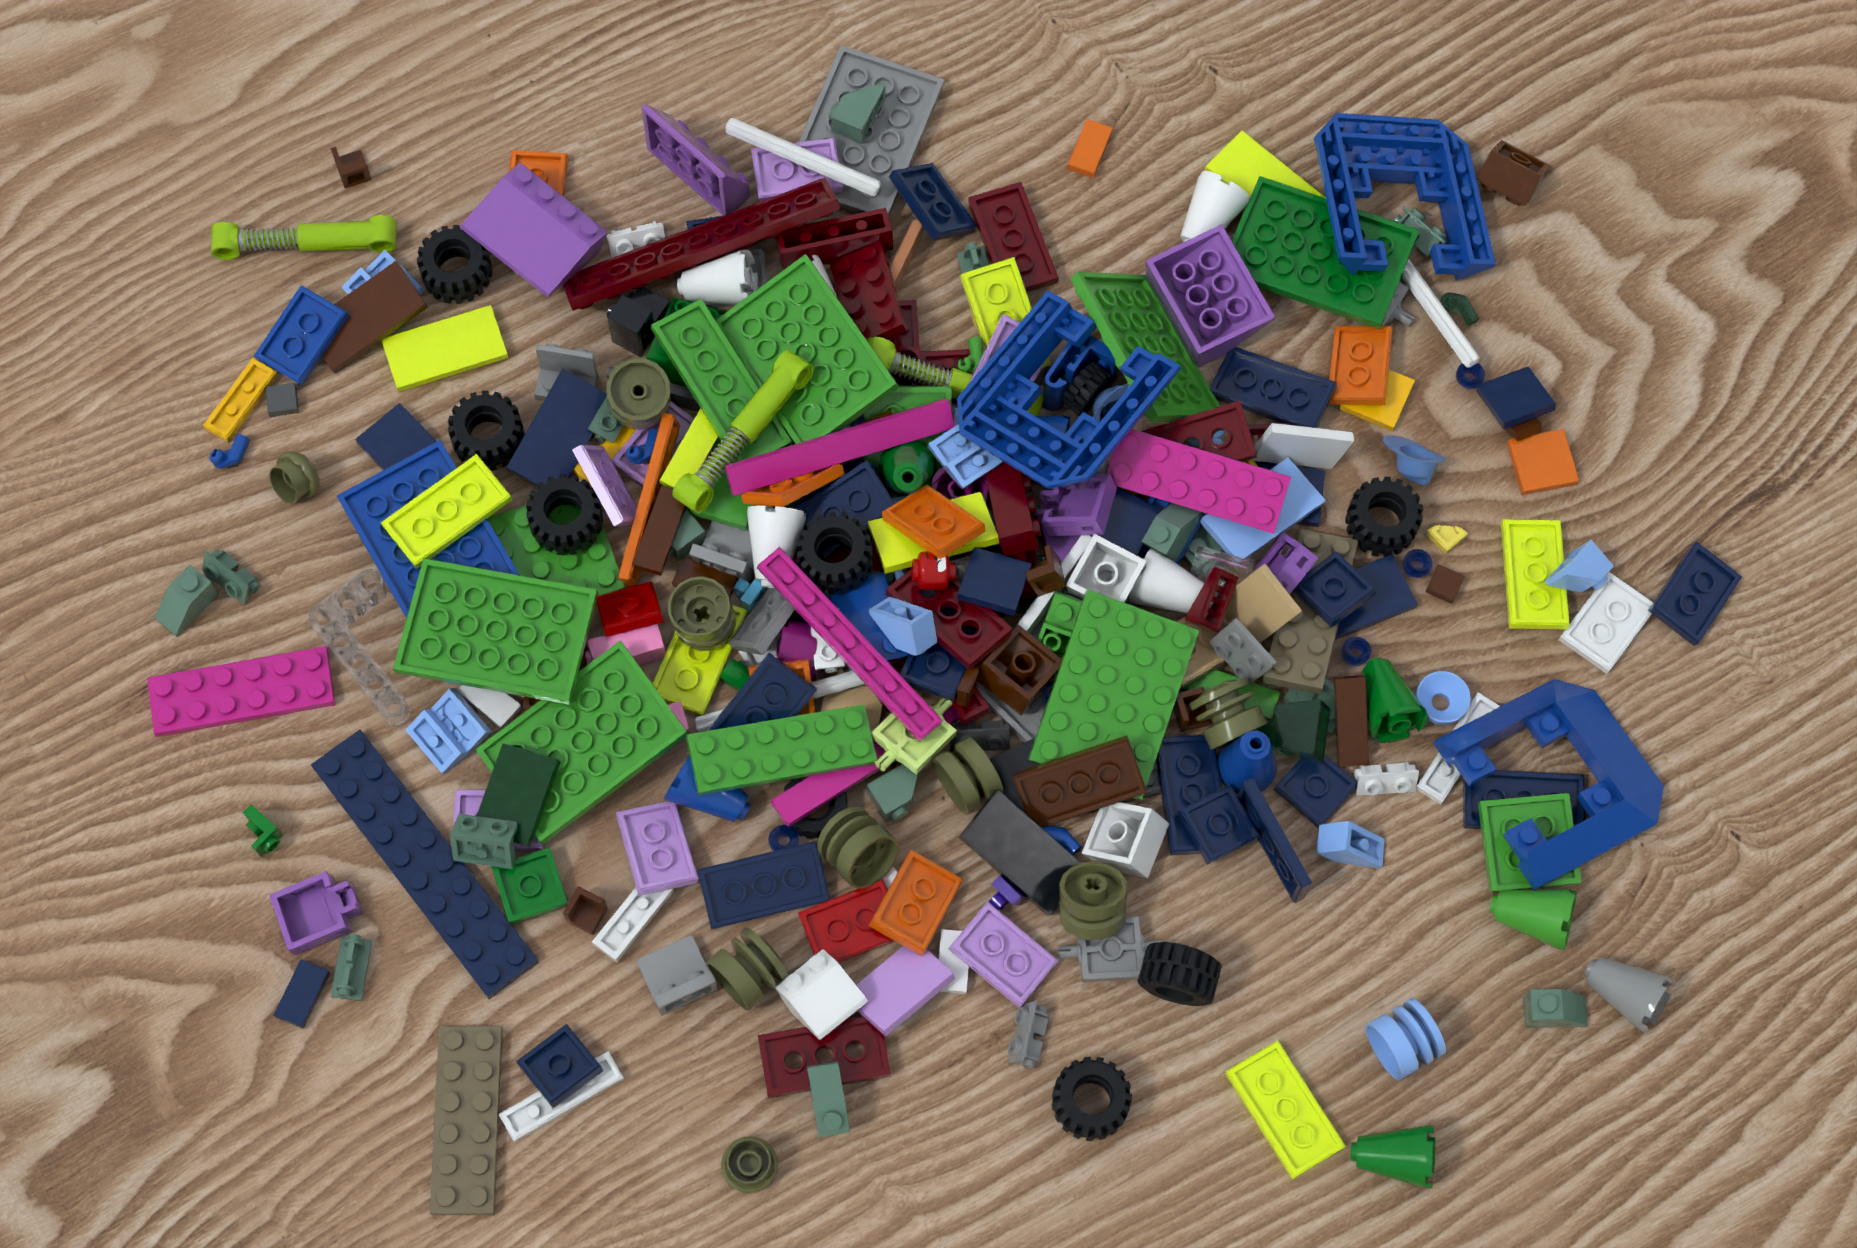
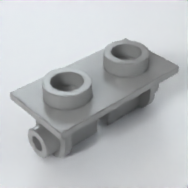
[1008,1001,1049,1069]

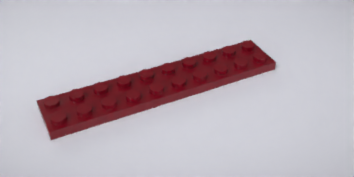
[563,177,840,311]

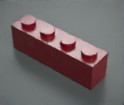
[776,208,894,270]
[985,462,1042,556]

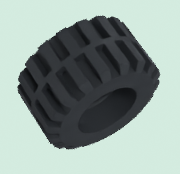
[417,225,493,304]
[448,391,525,471]
[526,474,603,555]
[1345,476,1423,557]
[796,512,874,595]
[1137,942,1222,1006]
[1052,1056,1132,1141]

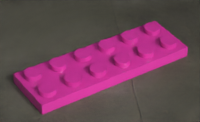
[1107,429,1291,534]
[147,646,336,737]

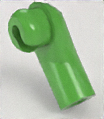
[958,336,984,374]

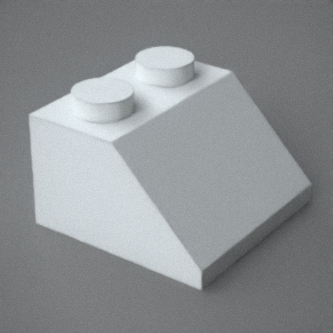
[1066,534,1147,603]
[1081,802,1169,879]
[775,949,868,1040]

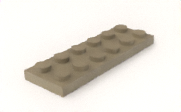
[1263,529,1358,694]
[430,1026,503,1215]

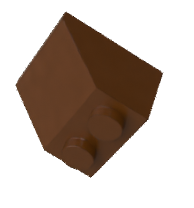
[1476,140,1551,206]
[978,625,1062,716]

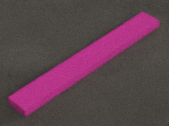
[724,398,955,496]
[757,547,943,742]
[771,706,959,827]

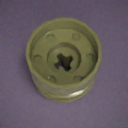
[668,576,736,651]
[1189,677,1268,750]
[817,806,899,889]
[706,928,788,1011]

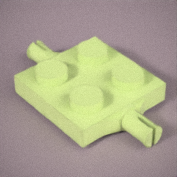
[871,698,957,774]

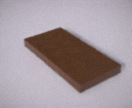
[322,261,428,373]
[1012,735,1147,828]

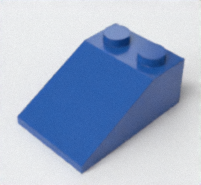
[827,572,909,672]

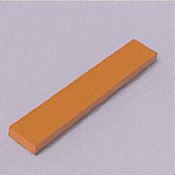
[618,413,680,587]

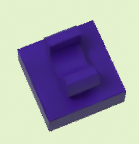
[989,875,1027,910]

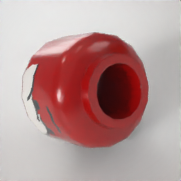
[911,551,956,590]

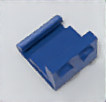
[1042,335,1118,411]

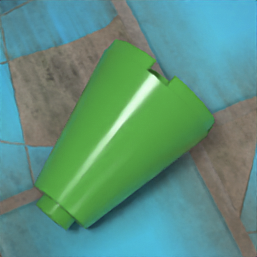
[1489,889,1577,950]

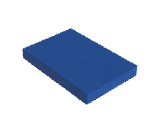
[254,285,349,386]

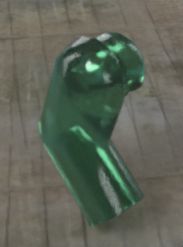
[1440,292,1479,326]

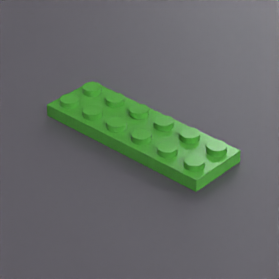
[651,299,792,462]
[686,704,877,796]

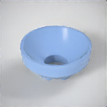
[1416,671,1471,725]

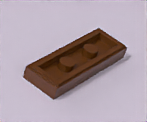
[633,486,686,576]
[1333,675,1369,767]

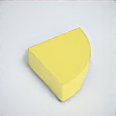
[1425,525,1468,554]

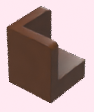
[331,147,371,189]
[1026,544,1066,597]
[1173,687,1210,733]
[563,886,608,935]

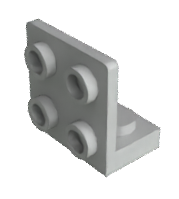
[534,343,599,401]
[689,521,754,582]
[1209,618,1276,686]
[637,935,718,1016]

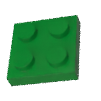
[491,847,568,925]

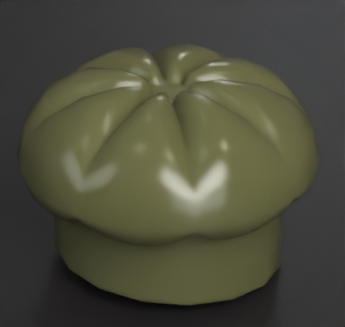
[269,451,320,504]
[721,1136,778,1193]

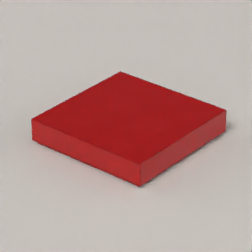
[596,581,664,637]

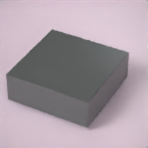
[266,383,299,417]

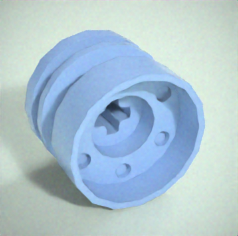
[1365,998,1446,1081]

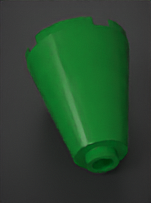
[879,440,937,496]
[1362,657,1429,743]
[1350,1125,1436,1189]

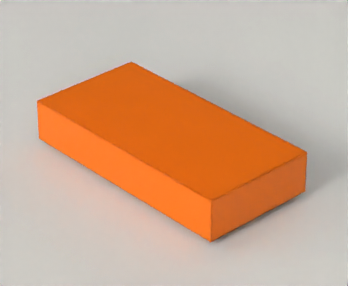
[1067,119,1113,178]

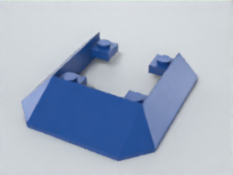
[1314,113,1496,281]
[957,290,1181,489]
[1433,679,1664,890]

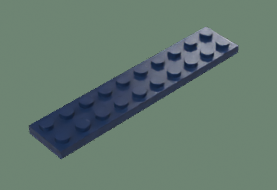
[311,729,539,999]

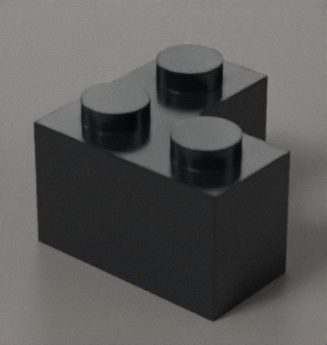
[607,287,670,357]

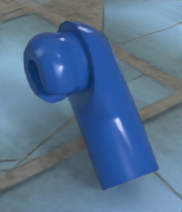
[626,429,658,464]
[209,434,250,469]
[1042,826,1082,856]

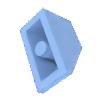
[1545,540,1614,593]
[869,596,937,656]
[1317,821,1385,868]

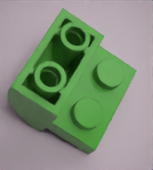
[1037,591,1082,659]

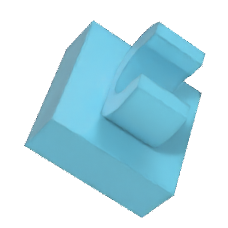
[734,578,767,614]

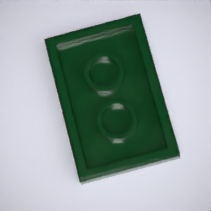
[477,744,560,848]

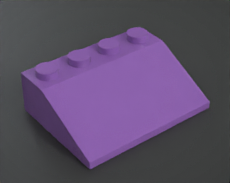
[642,104,750,216]
[460,163,607,298]
[1145,224,1275,367]

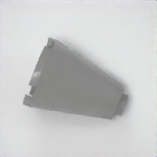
[1584,957,1676,1034]

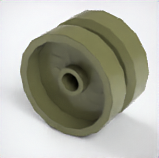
[606,358,671,430]
[932,737,1004,815]
[1059,862,1127,940]

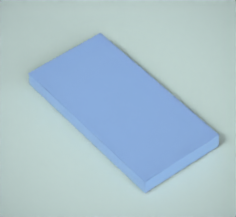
[1200,457,1326,566]

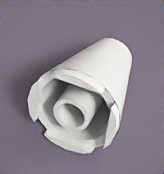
[1180,171,1250,242]
[677,249,759,306]
[747,505,806,588]
[1129,548,1213,613]

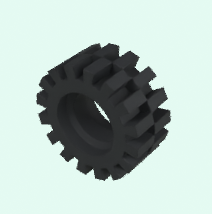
[1062,362,1112,416]

